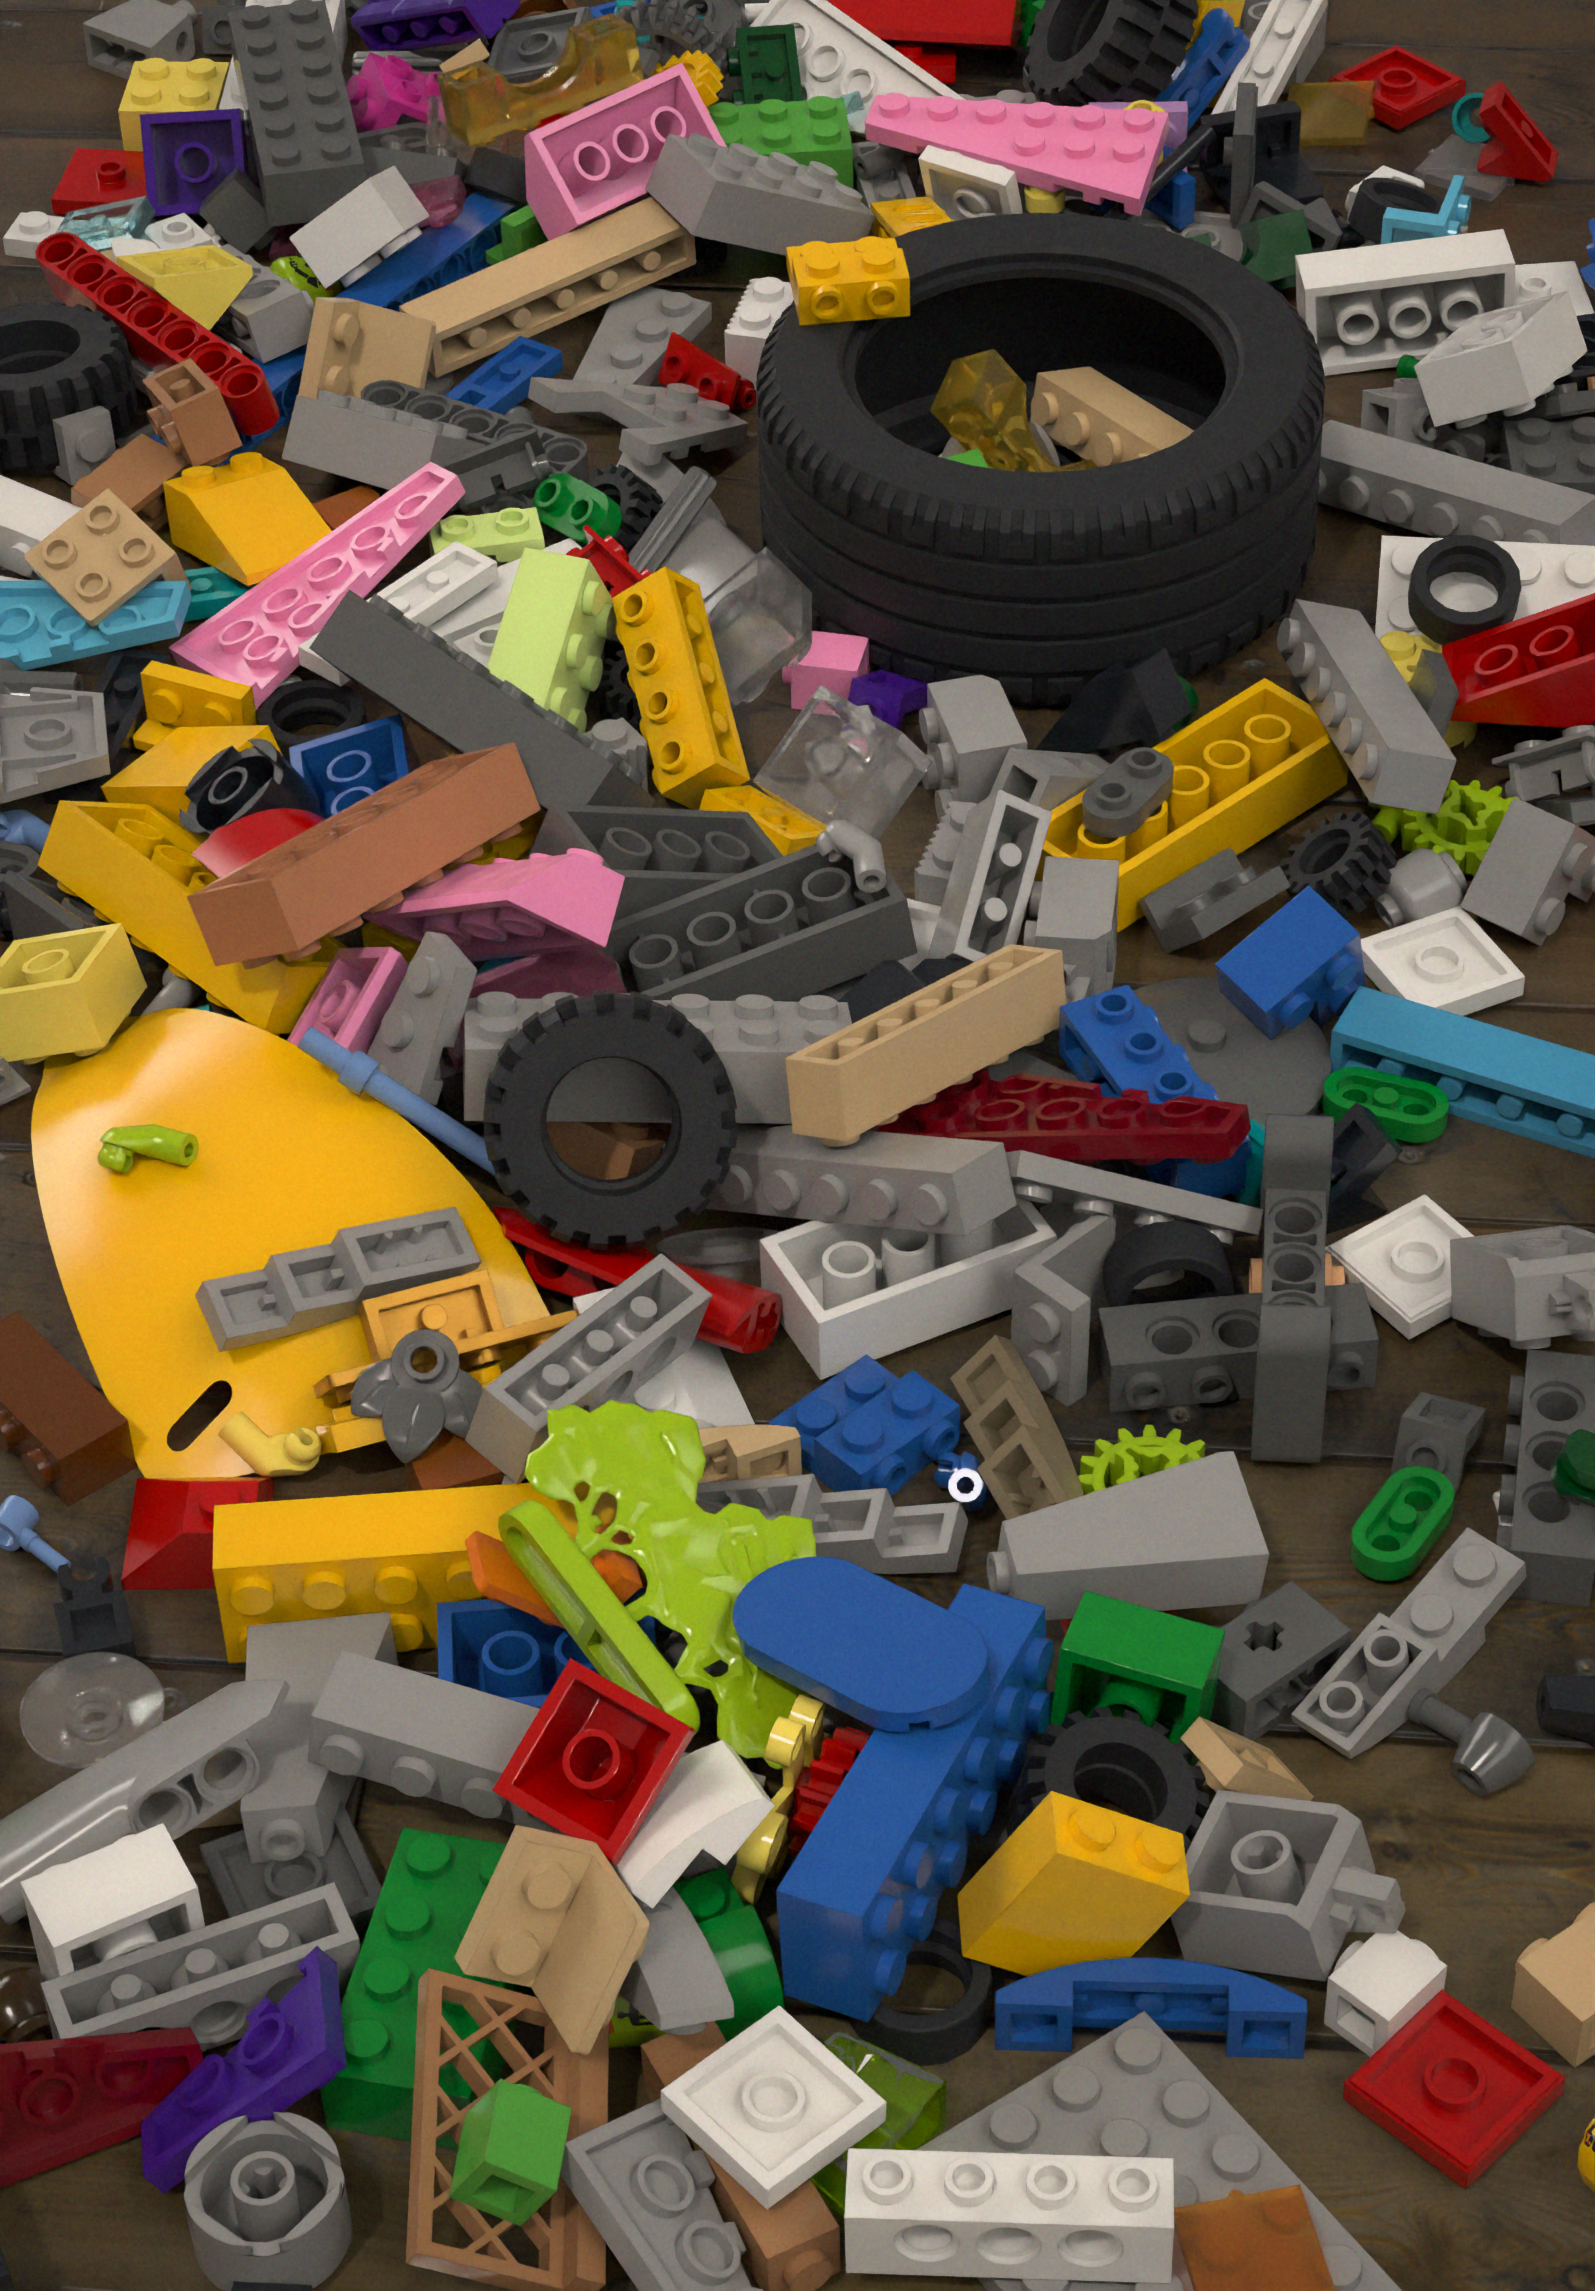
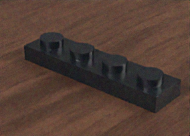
[43,648,171,805]

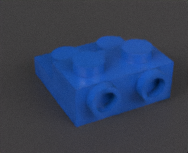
[768,1354,960,1496]

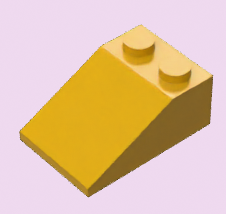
[163,452,332,586]

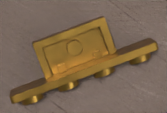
[313,1269,579,1405]

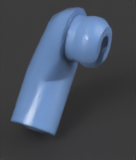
[0,809,51,854]

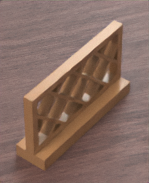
[406,1968,609,2291]

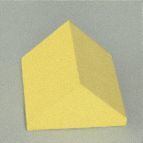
[117,244,253,331]

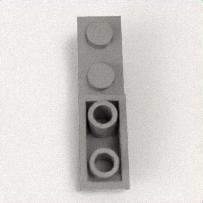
[1291,1527,1527,1759]
[610,1861,734,2035]

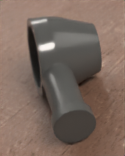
[1407,1688,1535,1797]

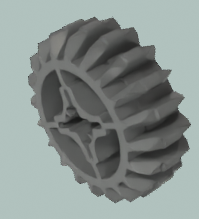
[601,0,728,107]

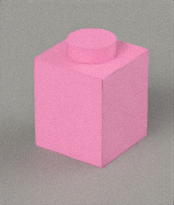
[782,630,870,715]

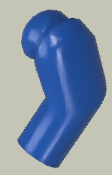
[934,1451,988,1512]

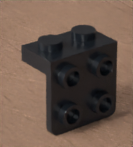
[1199,100,1324,214]

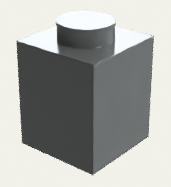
[199,167,279,254]

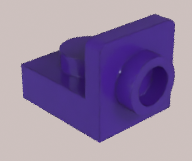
[843,669,928,747]

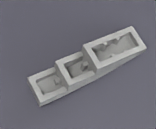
[195,1207,481,1352]
[696,1474,968,1574]

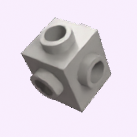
[1361,378,1439,448]

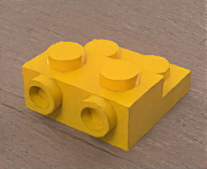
[786,236,910,326]

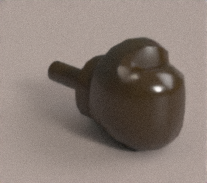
[0,1966,53,2043]

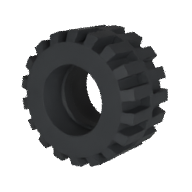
[1006,1707,1209,1855]

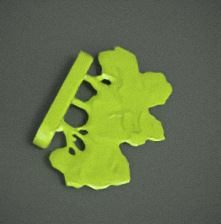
[498,1400,816,1770]

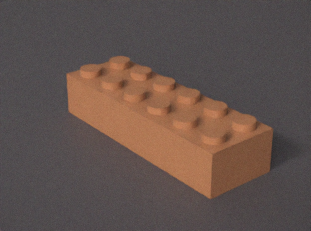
[187,742,541,970]

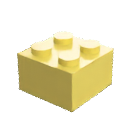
[118,58,230,152]
[0,923,147,1065]

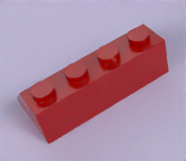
[826,0,1021,51]

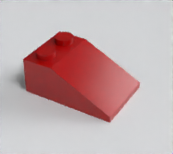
[1442,593,1595,728]

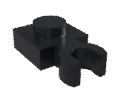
[53,1556,137,1674]

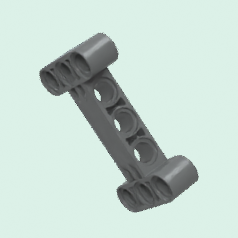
[1251,1113,1334,1464]

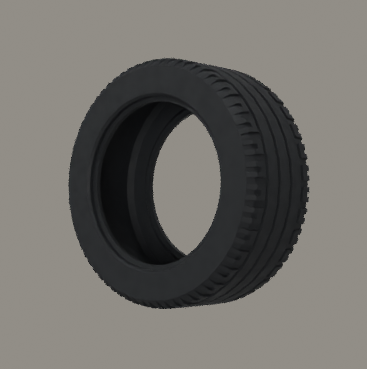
[756,213,1325,707]

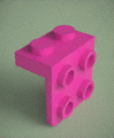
[346,52,472,137]

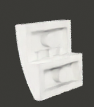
[611,1740,775,1908]

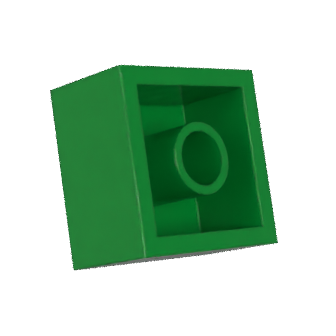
[1050,1590,1226,1766]

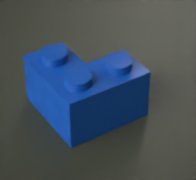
[1215,885,1366,1040]

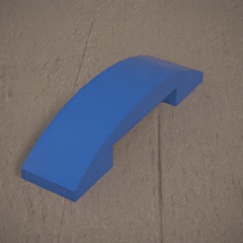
[995,1958,1307,2059]

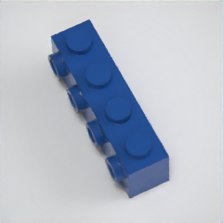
[1059,984,1252,1198]

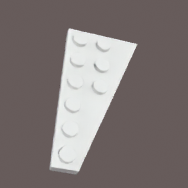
[718,0,965,137]

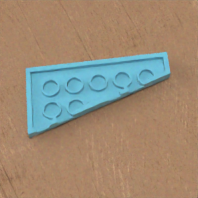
[0,581,192,671]

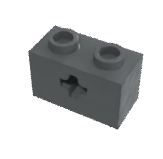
[1211,1580,1351,1741]

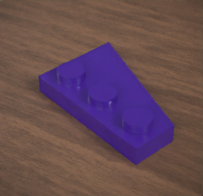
[141,1946,347,2193]

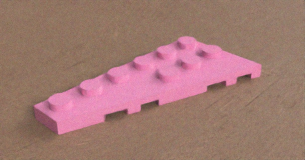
[865,93,1169,217]
[168,462,466,710]

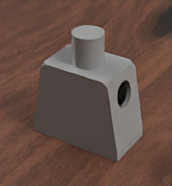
[82,0,198,80]

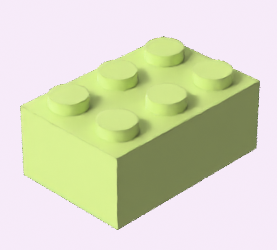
[487,547,617,734]

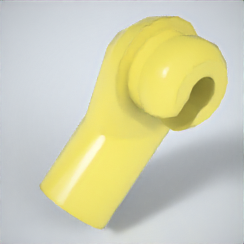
[218,1411,322,1477]

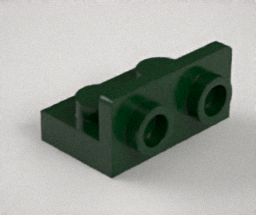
[727,24,803,105]

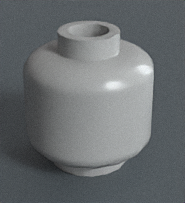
[1374,848,1468,929]

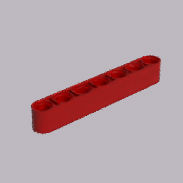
[35,232,280,435]

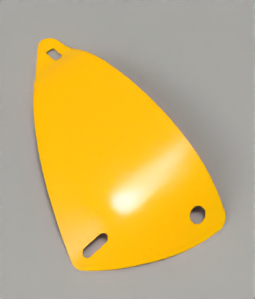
[31,1008,550,1478]

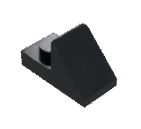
[1326,1102,1403,1235]

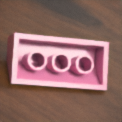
[524,63,727,241]
[362,848,625,962]

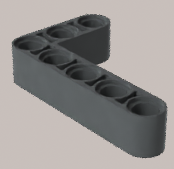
[361,380,589,542]

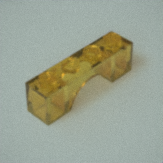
[437,13,644,146]
[930,349,1098,472]

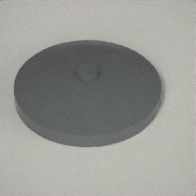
[1133,977,1331,1126]

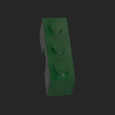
[1189,209,1313,290]

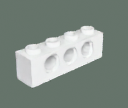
[844,2148,1174,2283]

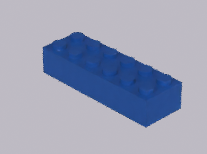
[776,1584,1054,2022]

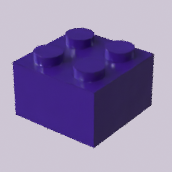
[140,108,249,217]

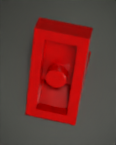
[1477,80,1559,183]

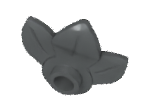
[351,1329,483,1465]

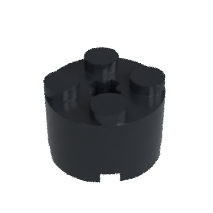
[179,738,325,845]

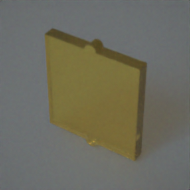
[1287,81,1376,146]

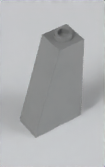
[987,1451,1269,1620]
[240,1612,399,1864]

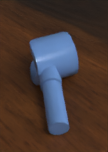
[0,1495,72,1573]

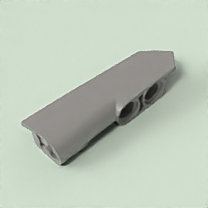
[616,452,781,631]
[0,1679,290,1926]

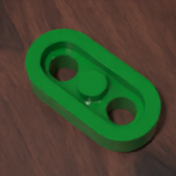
[533,473,622,547]
[1322,1067,1449,1143]
[1350,1466,1455,1581]

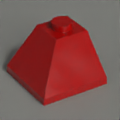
[121,1477,274,1590]
[492,1658,696,1865]

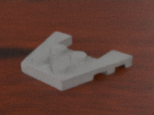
[528,377,749,465]
[0,687,111,804]

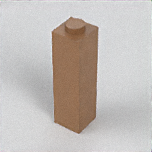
[641,2021,841,2291]

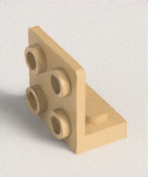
[298,298,436,399]
[24,488,192,626]
[454,1825,649,2055]

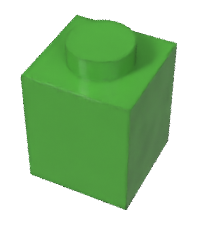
[449,2079,572,2226]

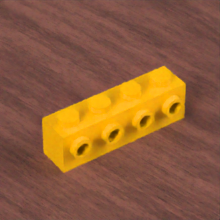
[612,566,750,810]

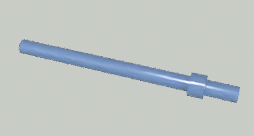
[297,1026,496,1177]

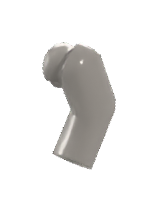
[816,820,887,893]

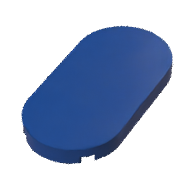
[732,1556,990,1732]

